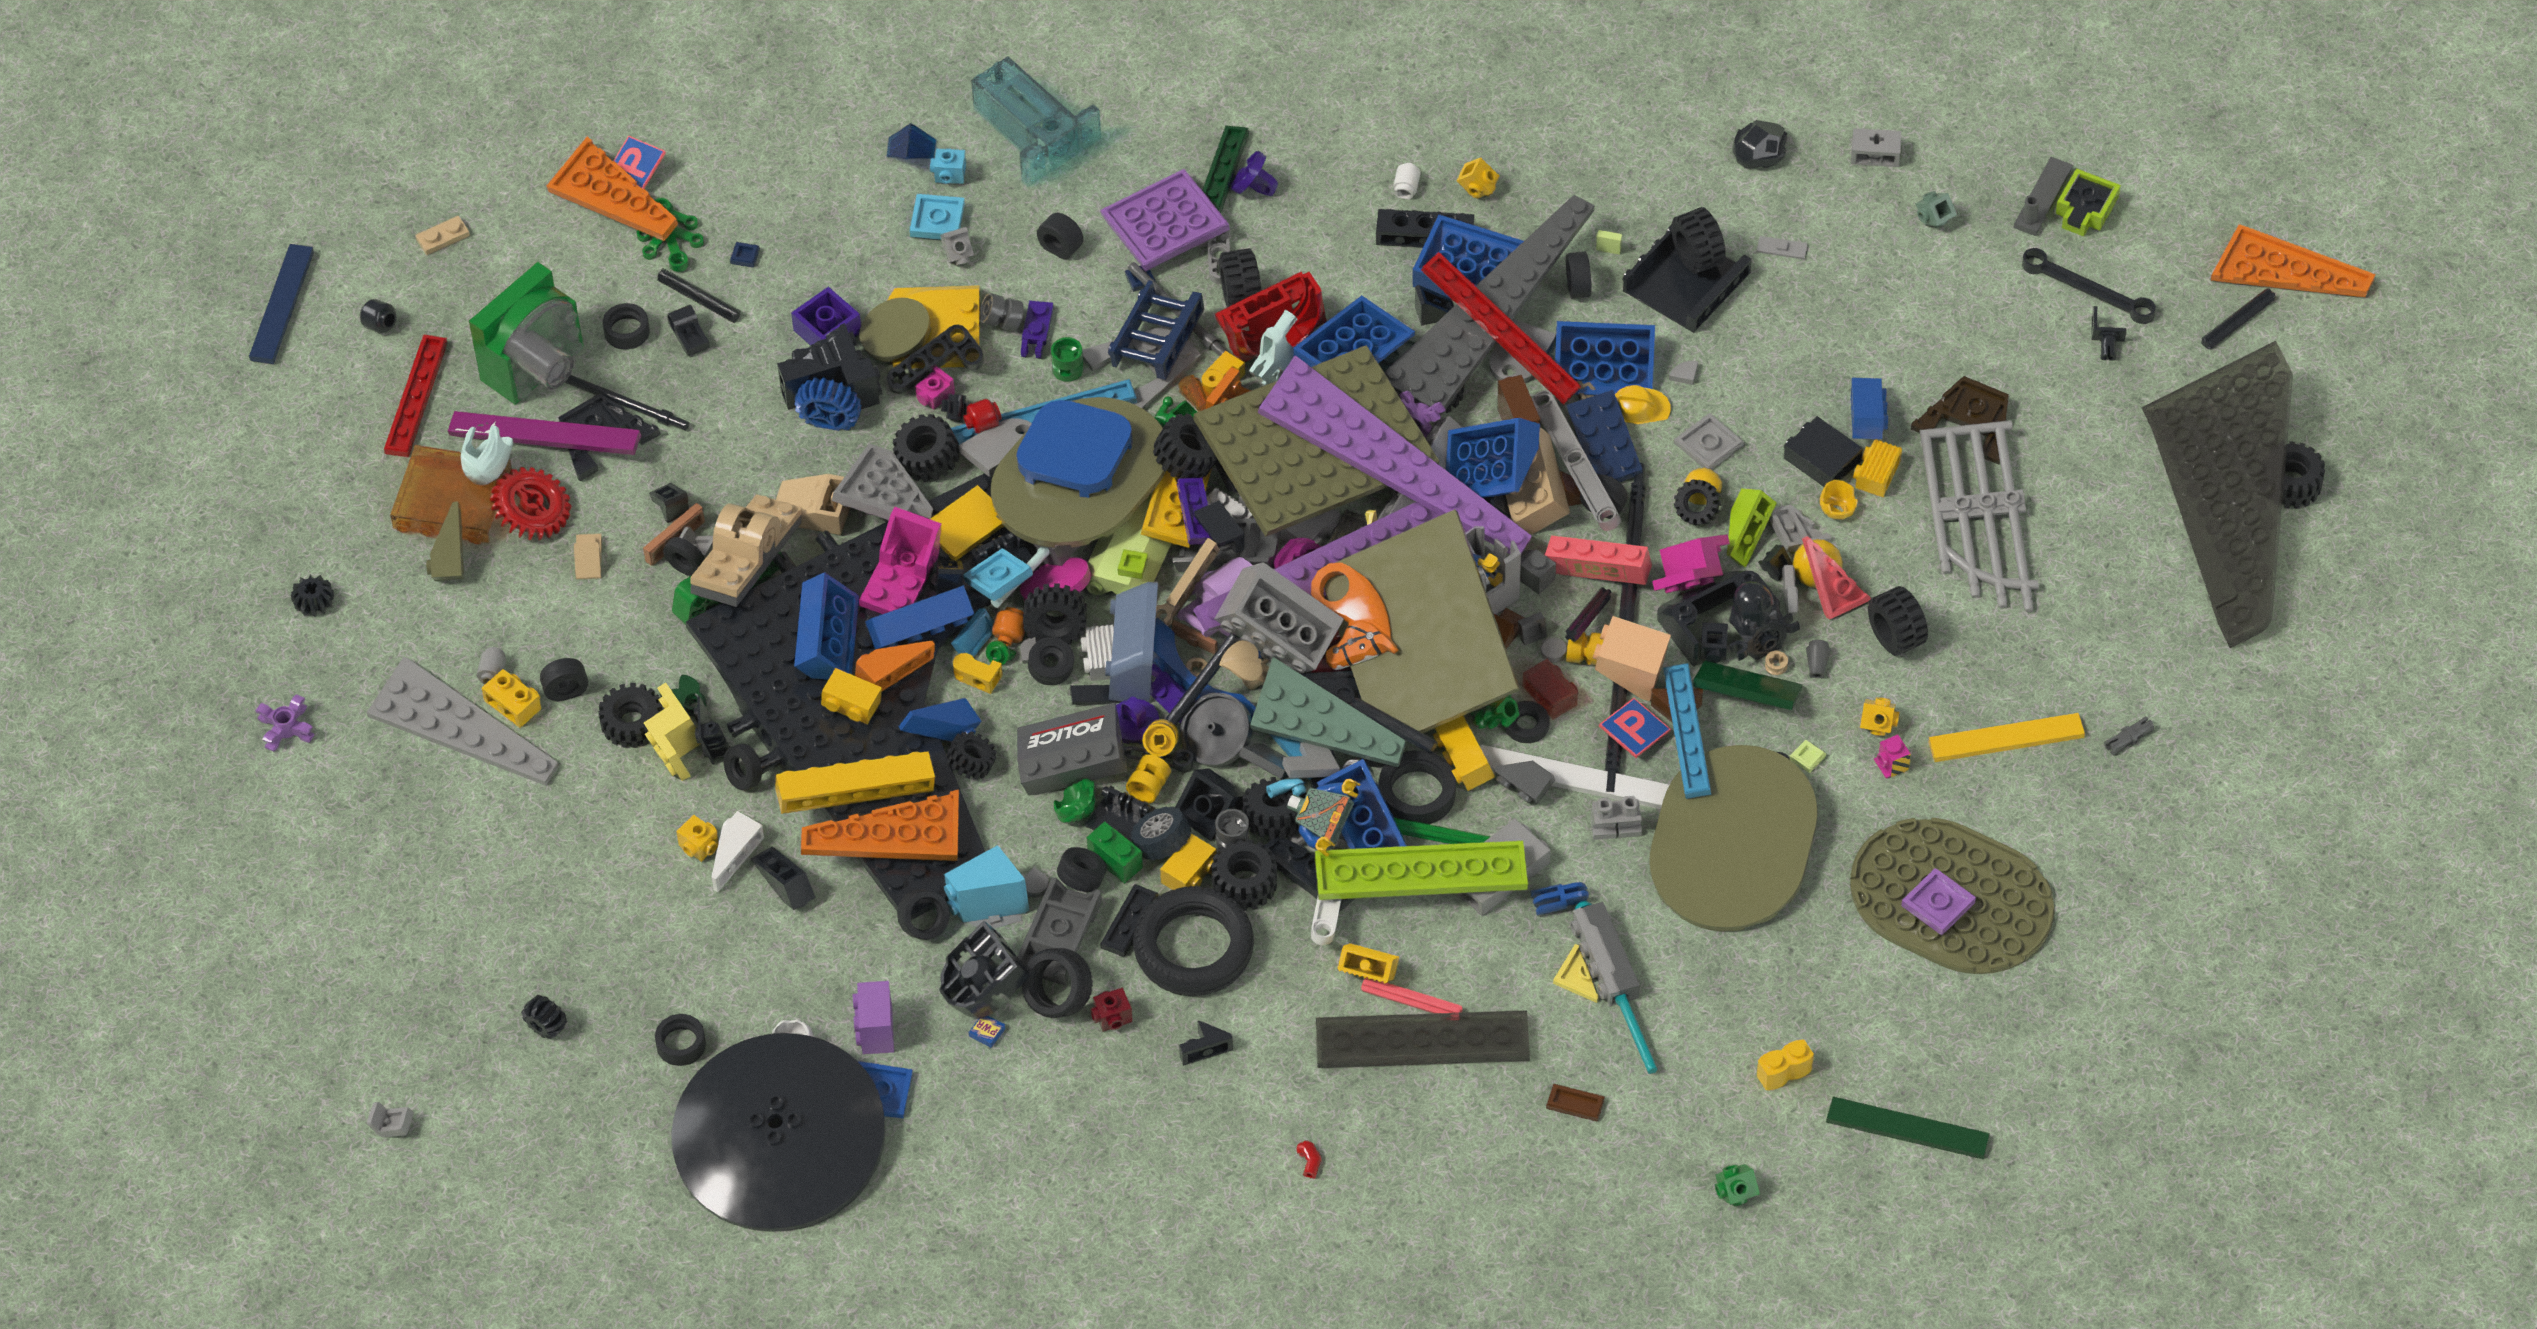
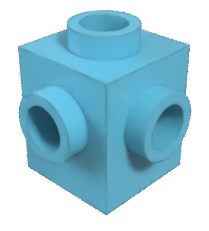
[930,149,966,184]

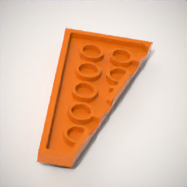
[547,136,678,241]

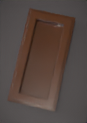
[1546,1083,1605,1122]

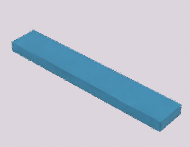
[1663,663,1711,799]

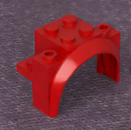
[1215,271,1327,362]

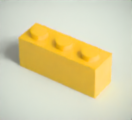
[1432,716,1495,791]

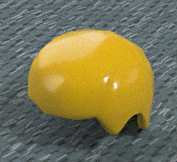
[1684,468,1723,505]
[1819,480,1858,520]

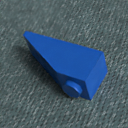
[899,698,982,741]

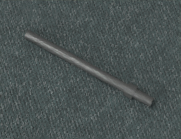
[1128,262,1229,357]

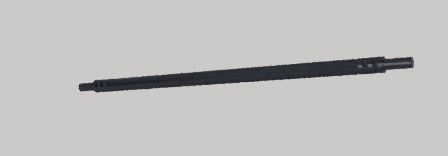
[1604,463,1646,792]

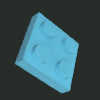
[910,194,965,240]
[963,548,1033,601]

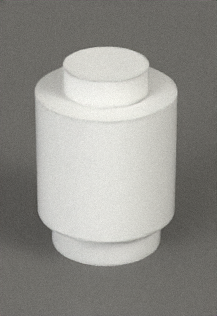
[1393,163,1421,199]

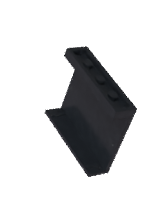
[1622,224,1752,333]

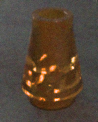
[1178,375,1207,412]

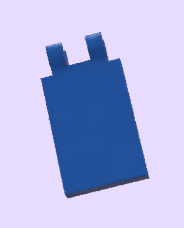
[858,1061,913,1119]

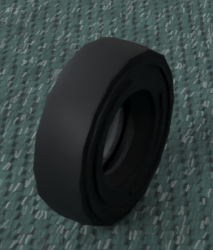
[663,537,705,576]
[1504,700,1550,744]
[723,744,762,790]

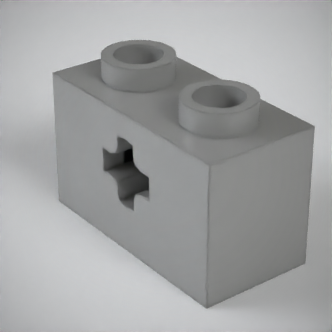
[1851,128,1901,167]

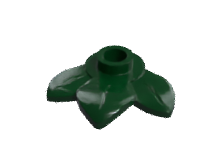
[660,674,707,716]

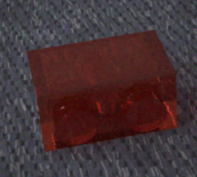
[1522,658,1579,720]

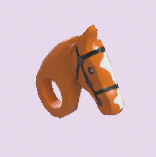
[1311,563,1399,670]

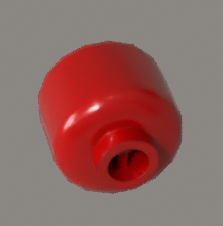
[963,399,1002,434]

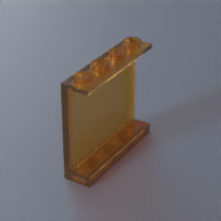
[390,445,512,544]

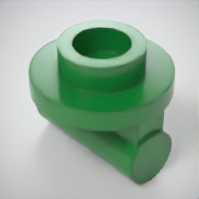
[986,640,1016,665]

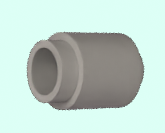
[476,647,506,685]

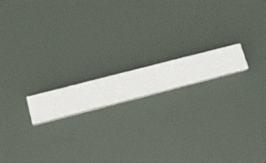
[1480,745,1669,809]

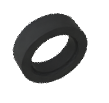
[1379,750,1456,824]

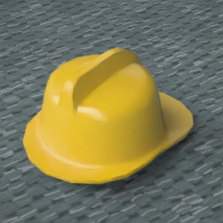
[1615,385,1671,424]

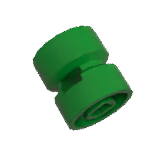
[1051,337,1084,382]

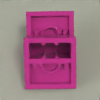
[1652,534,1730,594]

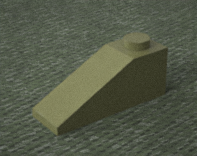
[426,501,464,581]

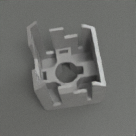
[1465,526,1521,615]

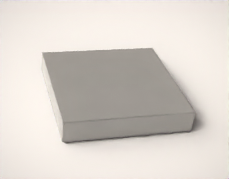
[1674,413,1744,470]

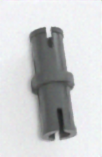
[2104,716,2154,755]

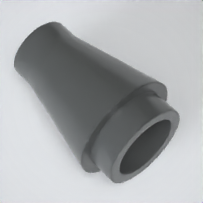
[1806,640,1831,679]

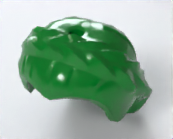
[1054,779,1095,824]

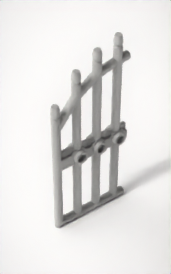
[1920,420,2039,612]

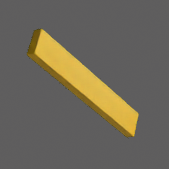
[1928,713,2085,762]

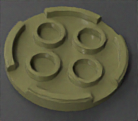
[859,298,931,362]

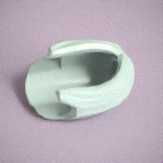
[460,426,513,485]

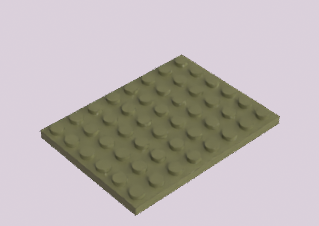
[1193,345,1440,537]

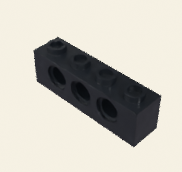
[1376,209,1475,248]

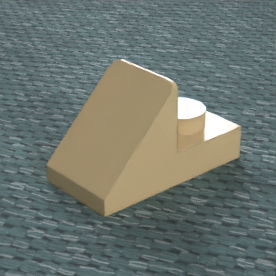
[574,534,602,580]

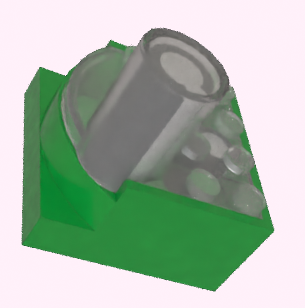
[469,262,584,405]

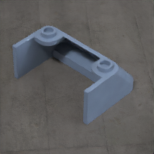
[1105,582,1158,702]

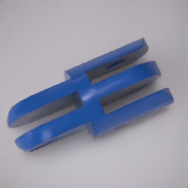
[1530,882,1589,916]

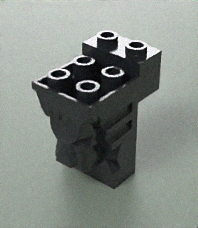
[777,323,882,410]

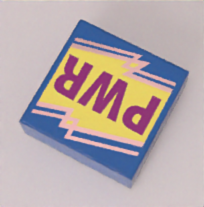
[969,1016,1006,1048]

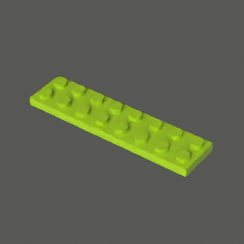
[1315,841,1528,900]

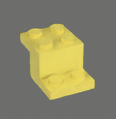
[644,683,701,781]

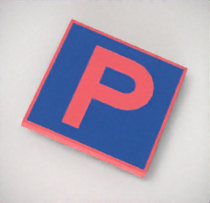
[614,136,666,189]
[1599,698,1671,758]

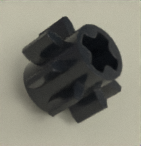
[941,394,972,420]

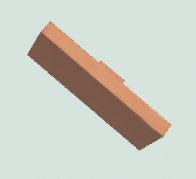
[1172,620,1218,654]

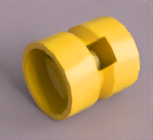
[1566,631,1604,666]
[1142,719,1179,757]
[1126,755,1171,803]

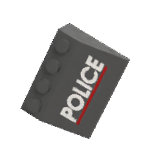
[1017,703,1127,796]

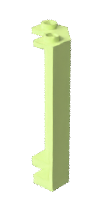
[1086,492,1172,595]

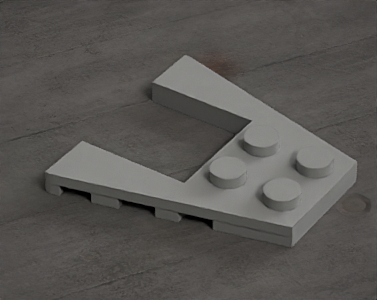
[1083,326,1201,409]

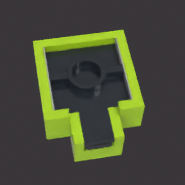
[2056,168,2121,236]

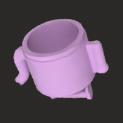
[1177,557,1253,637]

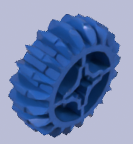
[794,377,861,431]

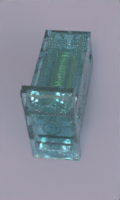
[971,56,1101,187]

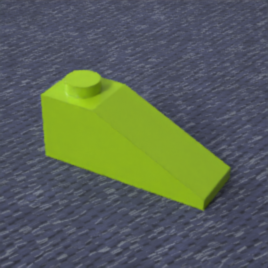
[1727,488,1777,568]

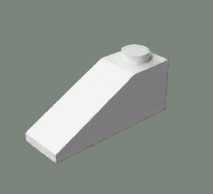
[712,811,764,892]

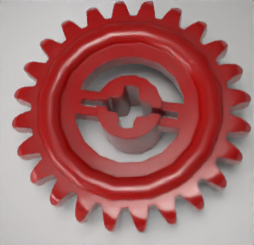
[490,467,572,541]

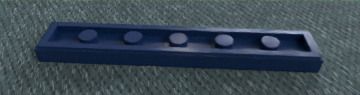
[249,244,314,364]

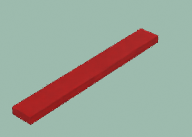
[1421,252,1581,405]

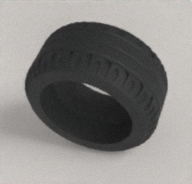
[1021,948,1093,1018]

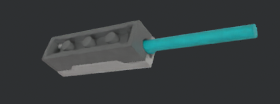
[1570,901,1658,1074]

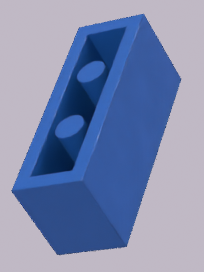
[1851,378,1888,439]

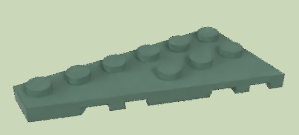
[1250,657,1406,767]

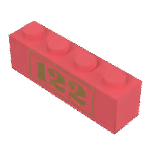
[1545,535,1652,585]

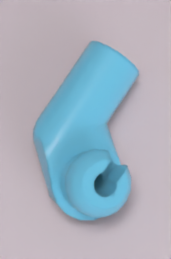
[1266,778,1306,798]

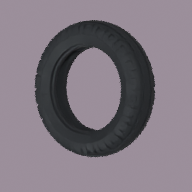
[1133,886,1254,996]

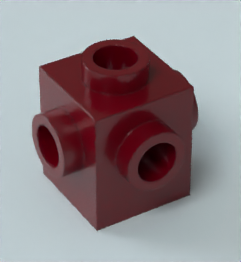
[1090,987,1133,1032]

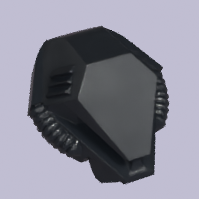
[1732,120,1787,169]

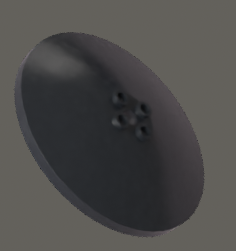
[672,1033,886,1232]

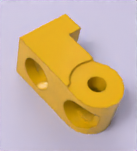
[1202,351,1245,397]
[953,653,1003,694]

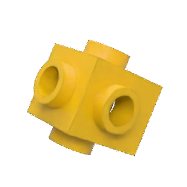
[1456,157,1500,199]
[1860,697,1900,736]
[676,815,719,862]

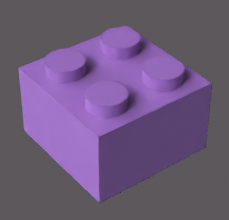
[853,981,894,1055]

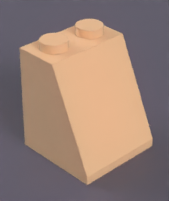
[1593,616,1671,701]

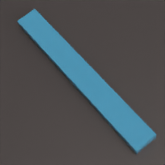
[951,379,1137,445]

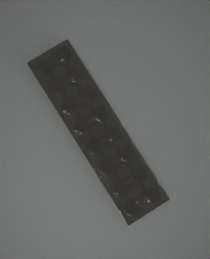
[1315,1010,1530,1068]

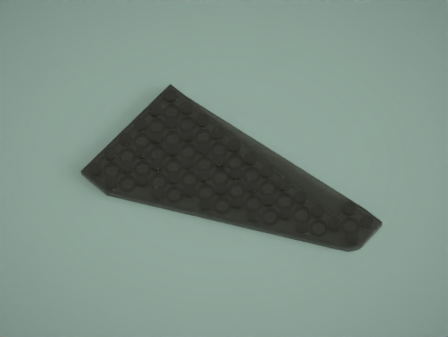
[2141,341,2293,648]

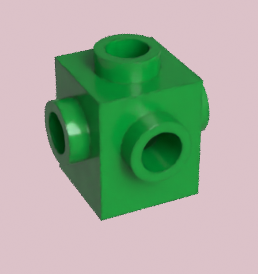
[1715,1164,1760,1206]

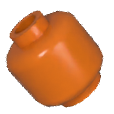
[992,607,1025,647]

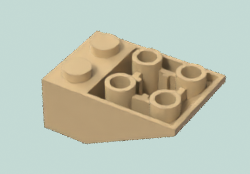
[776,474,850,535]

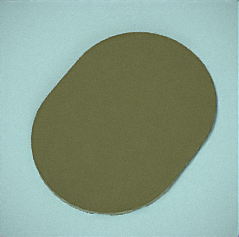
[991,397,1165,548]
[1649,745,1818,931]
[1850,818,2054,974]

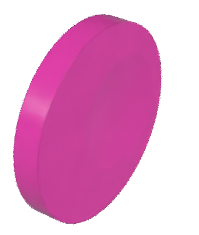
[1020,557,1092,602]

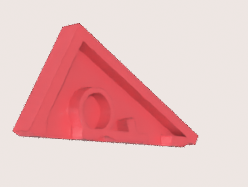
[1802,536,1871,619]

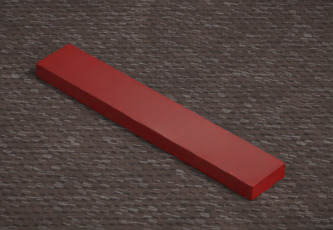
[384,334,448,458]

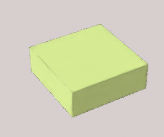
[1596,230,1622,255]
[1790,740,1826,773]

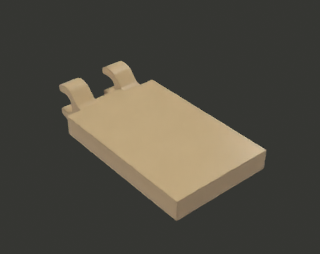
[1156,538,1220,627]

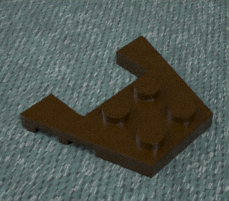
[1911,376,2009,465]

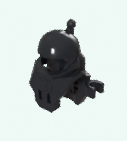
[1728,581,1800,661]

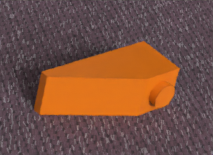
[855,641,935,691]

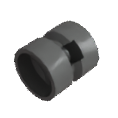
[979,292,1024,332]
[1215,809,1249,850]

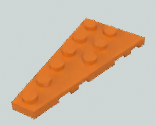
[2211,224,2375,297]
[801,790,959,861]

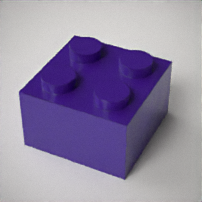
[791,286,861,345]

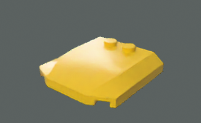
[887,285,980,369]

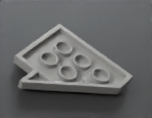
[832,443,933,521]

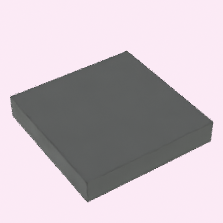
[1239,744,1289,779]

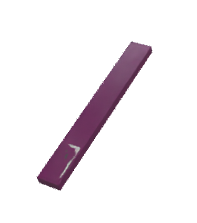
[447,411,641,455]

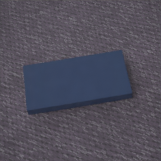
[1566,390,1643,482]

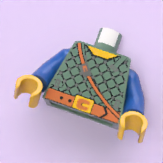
[1287,779,1361,857]

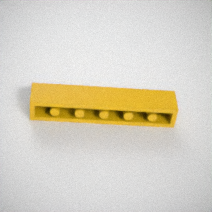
[775,751,935,814]

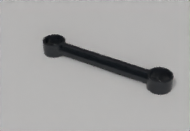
[2022,248,2156,324]

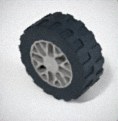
[1131,806,1191,860]

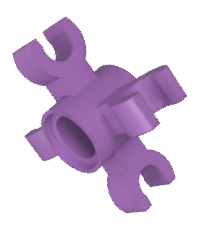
[1400,390,1446,439]
[255,694,314,752]

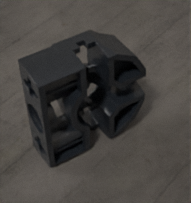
[939,921,1031,1019]

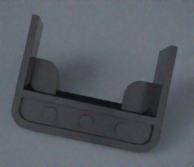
[1657,571,1780,667]

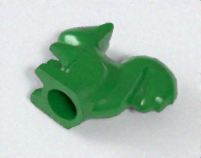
[1470,694,1519,729]

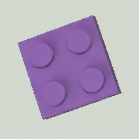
[1901,868,1976,935]

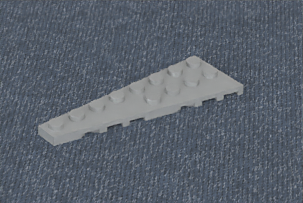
[367,657,558,786]

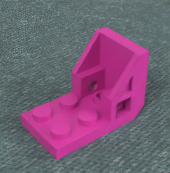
[859,507,942,614]

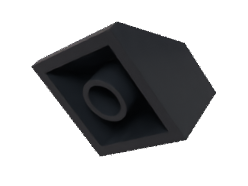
[1175,768,1245,841]

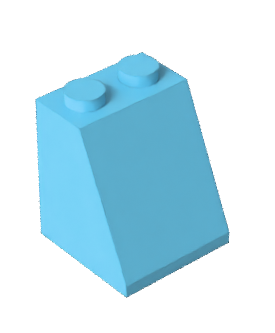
[944,845,1030,922]

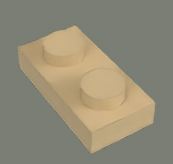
[415,216,470,255]

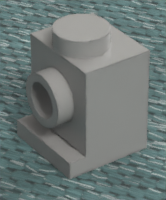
[940,227,974,266]

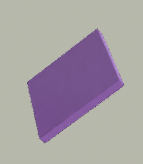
[1100,169,1230,271]

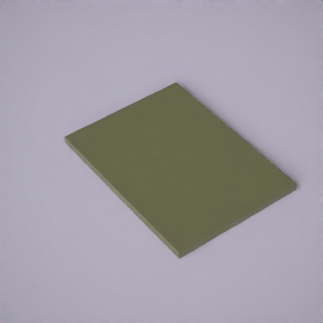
[1324,509,1520,741]

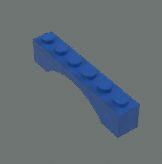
[1152,618,1256,719]

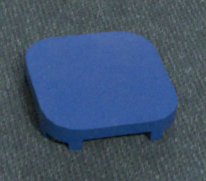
[1016,400,1133,498]

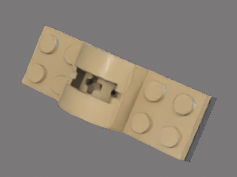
[691,494,802,607]

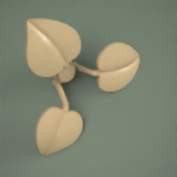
[1219,640,1269,690]

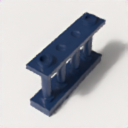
[1108,280,1205,380]

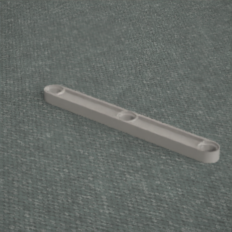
[1532,390,1621,531]

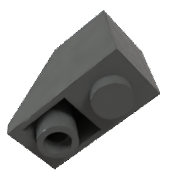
[1494,760,1555,804]

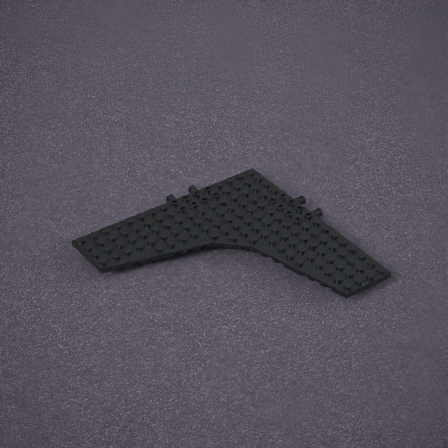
[686,473,1037,920]

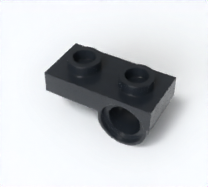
[667,305,710,356]

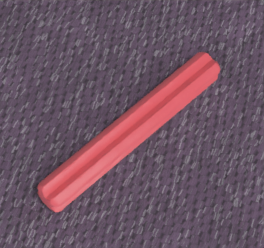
[1361,977,1462,1020]

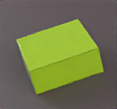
[1117,549,1148,579]

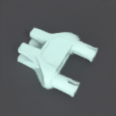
[1249,310,1298,386]

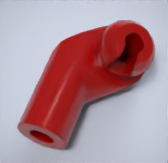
[1296,1140,1322,1179]

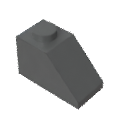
[1520,550,1556,594]

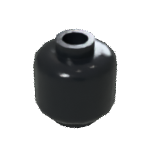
[360,299,397,334]

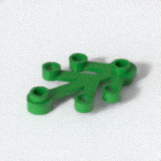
[636,198,704,272]

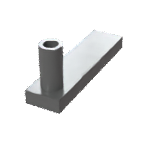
[2014,157,2073,236]

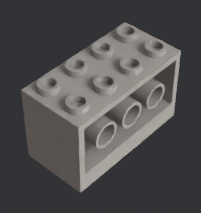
[1214,562,1343,673]

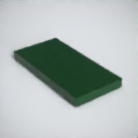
[1693,661,1803,710]

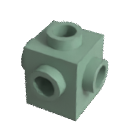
[1915,191,1957,228]

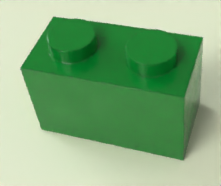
[1087,822,1143,884]

